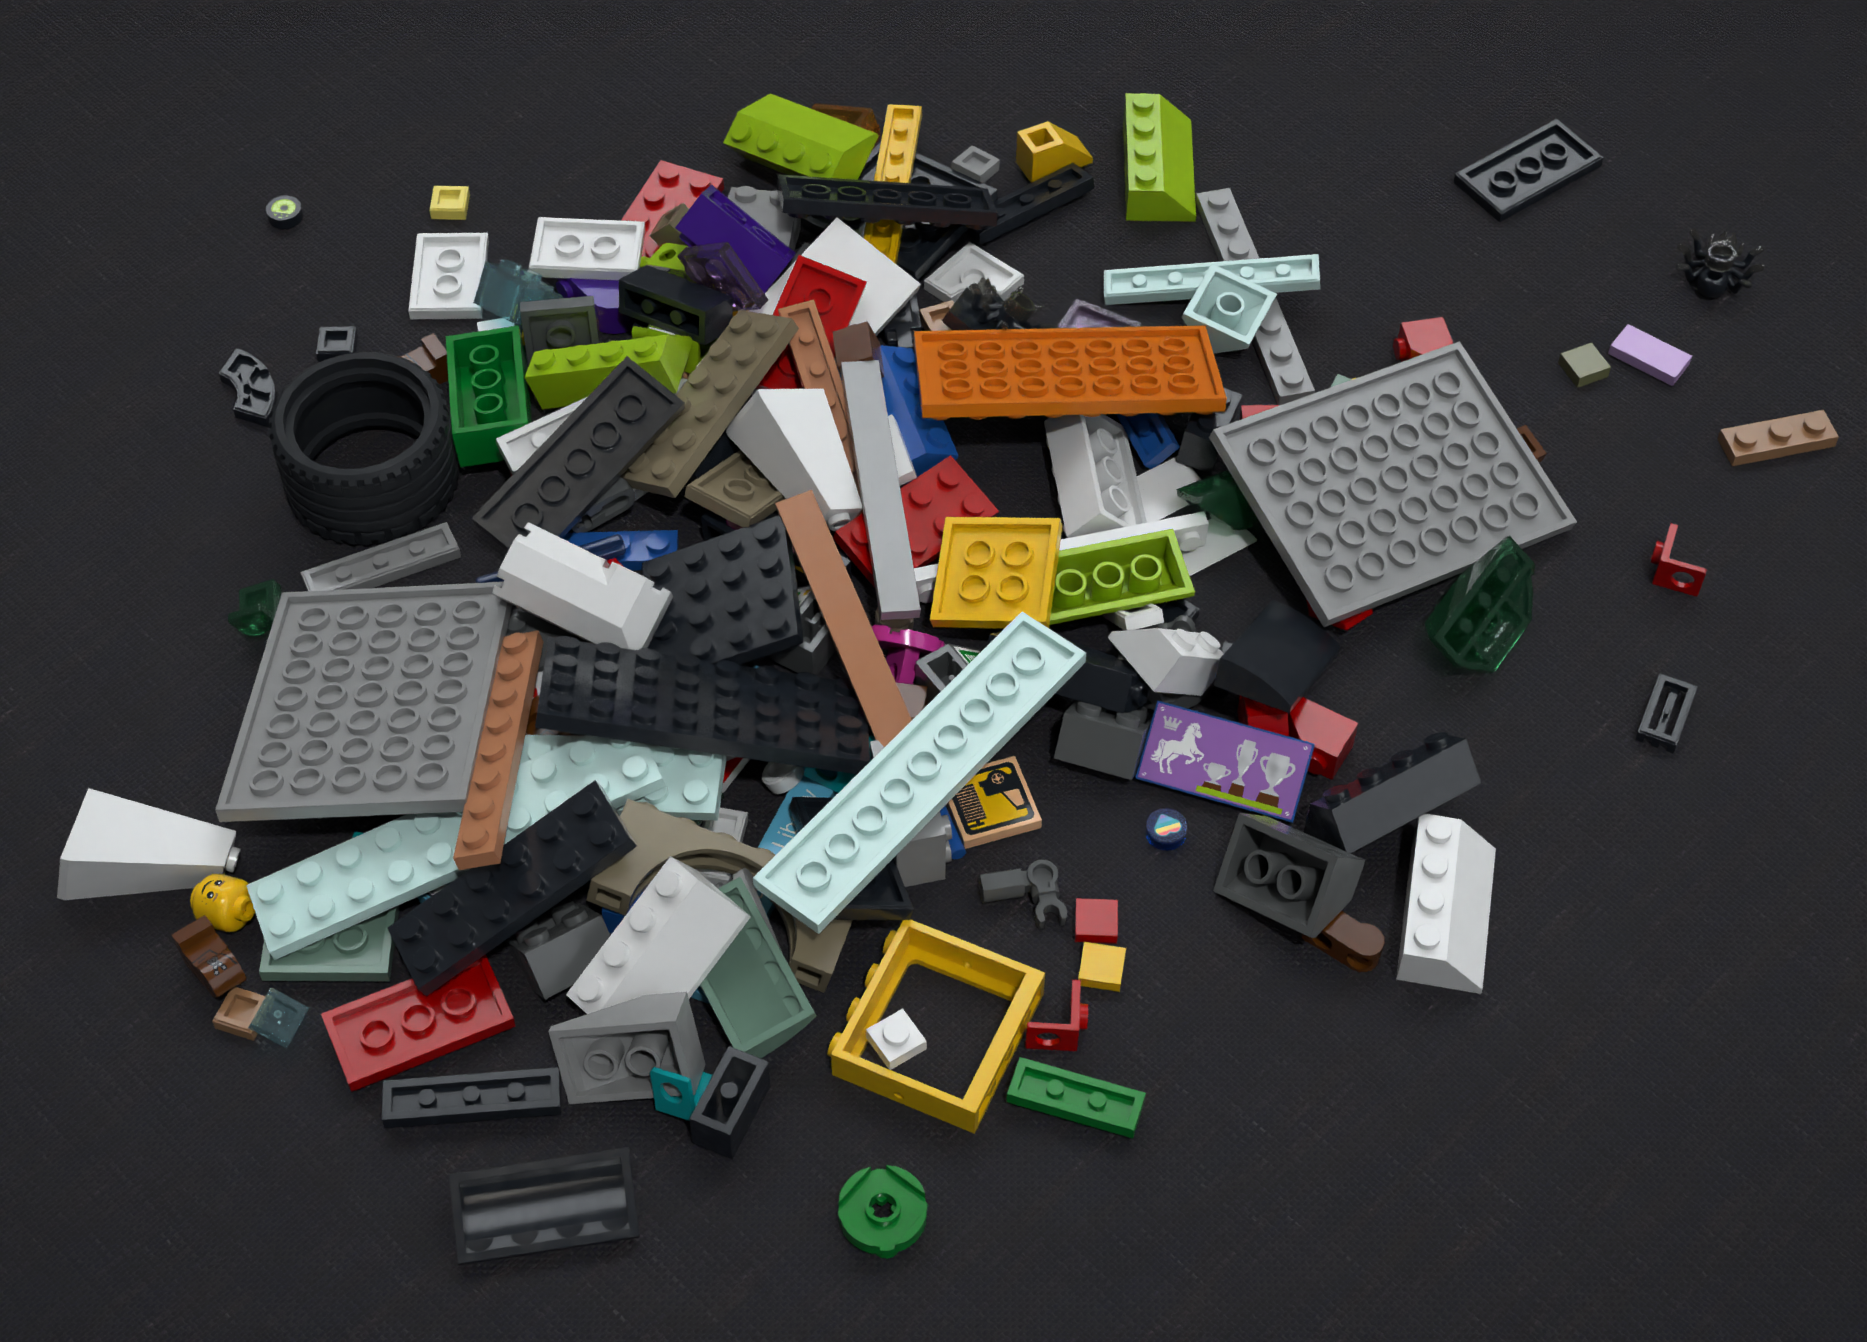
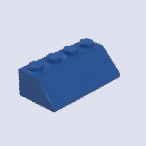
[837,345,959,484]

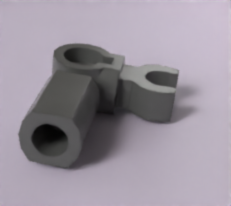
[978,860,1067,929]

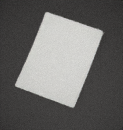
[1117,456,1257,576]

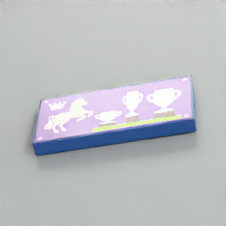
[1135,700,1315,823]

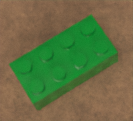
[446,325,532,467]

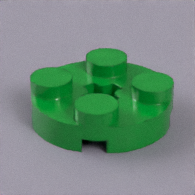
[838,1165,927,1259]

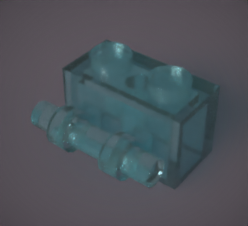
[473,259,563,325]

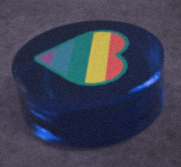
[1145,808,1188,850]

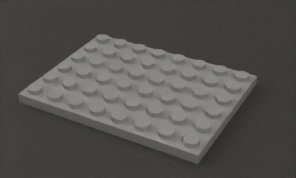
[1209,341,1577,627]
[215,582,512,822]

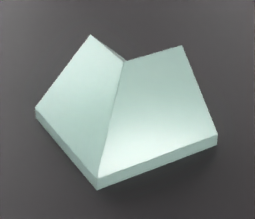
[1182,264,1277,353]

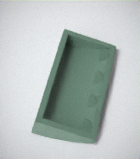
[700,877,816,1059]

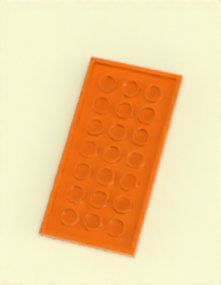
[914,325,1227,420]

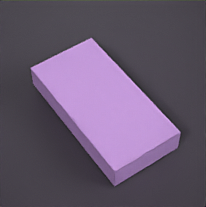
[1608,324,1692,386]

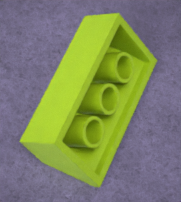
[723,93,879,180]
[1123,93,1196,222]
[525,334,693,409]
[1049,528,1195,625]

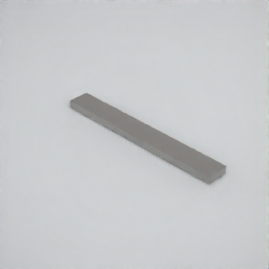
[840,360,921,620]

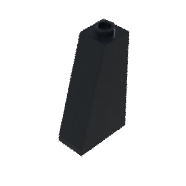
[987,631,1151,713]

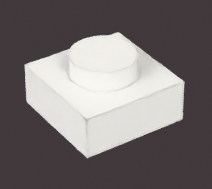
[866,1009,927,1070]

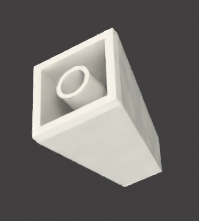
[725,389,862,531]
[57,788,241,900]

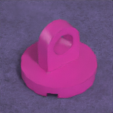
[871,625,946,684]

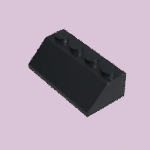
[1304,732,1481,853]

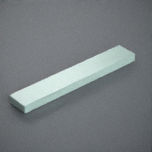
[1104,254,1320,305]

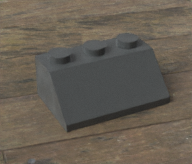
[1213,813,1365,938]

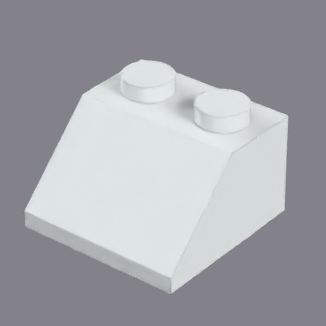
[1108,628,1223,696]

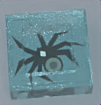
[248,988,309,1048]

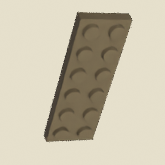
[620,310,799,498]

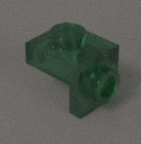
[228,579,281,637]

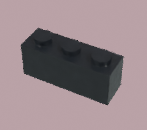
[619,265,733,345]

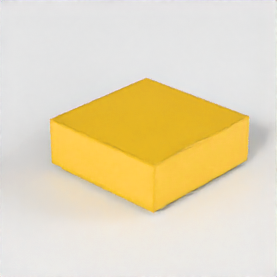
[1078,942,1126,992]

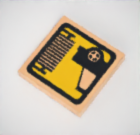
[946,756,1042,849]

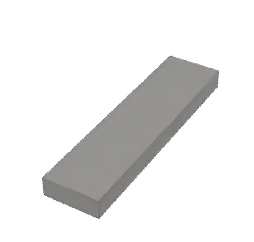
[300,522,461,591]

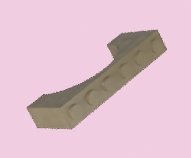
[586,799,853,993]

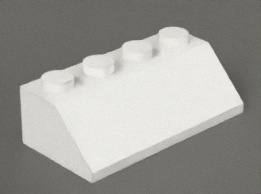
[1044,414,1147,538]
[1396,814,1496,994]
[566,856,751,1014]

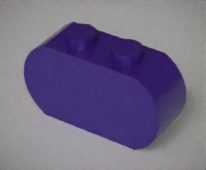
[556,278,636,334]

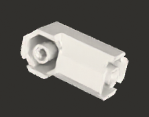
[492,522,673,650]

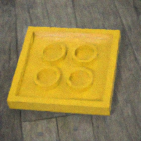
[930,517,1063,629]

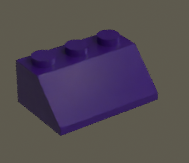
[675,185,796,297]

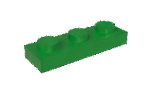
[1007,1057,1146,1139]

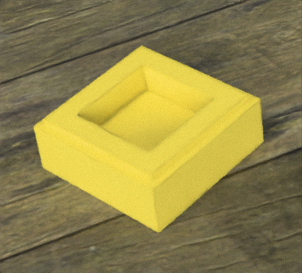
[429,186,470,220]

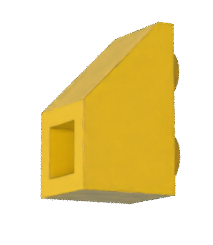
[1016,121,1093,183]

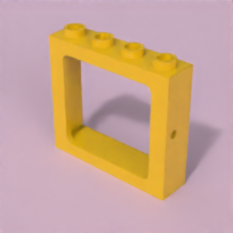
[827,919,1045,1134]

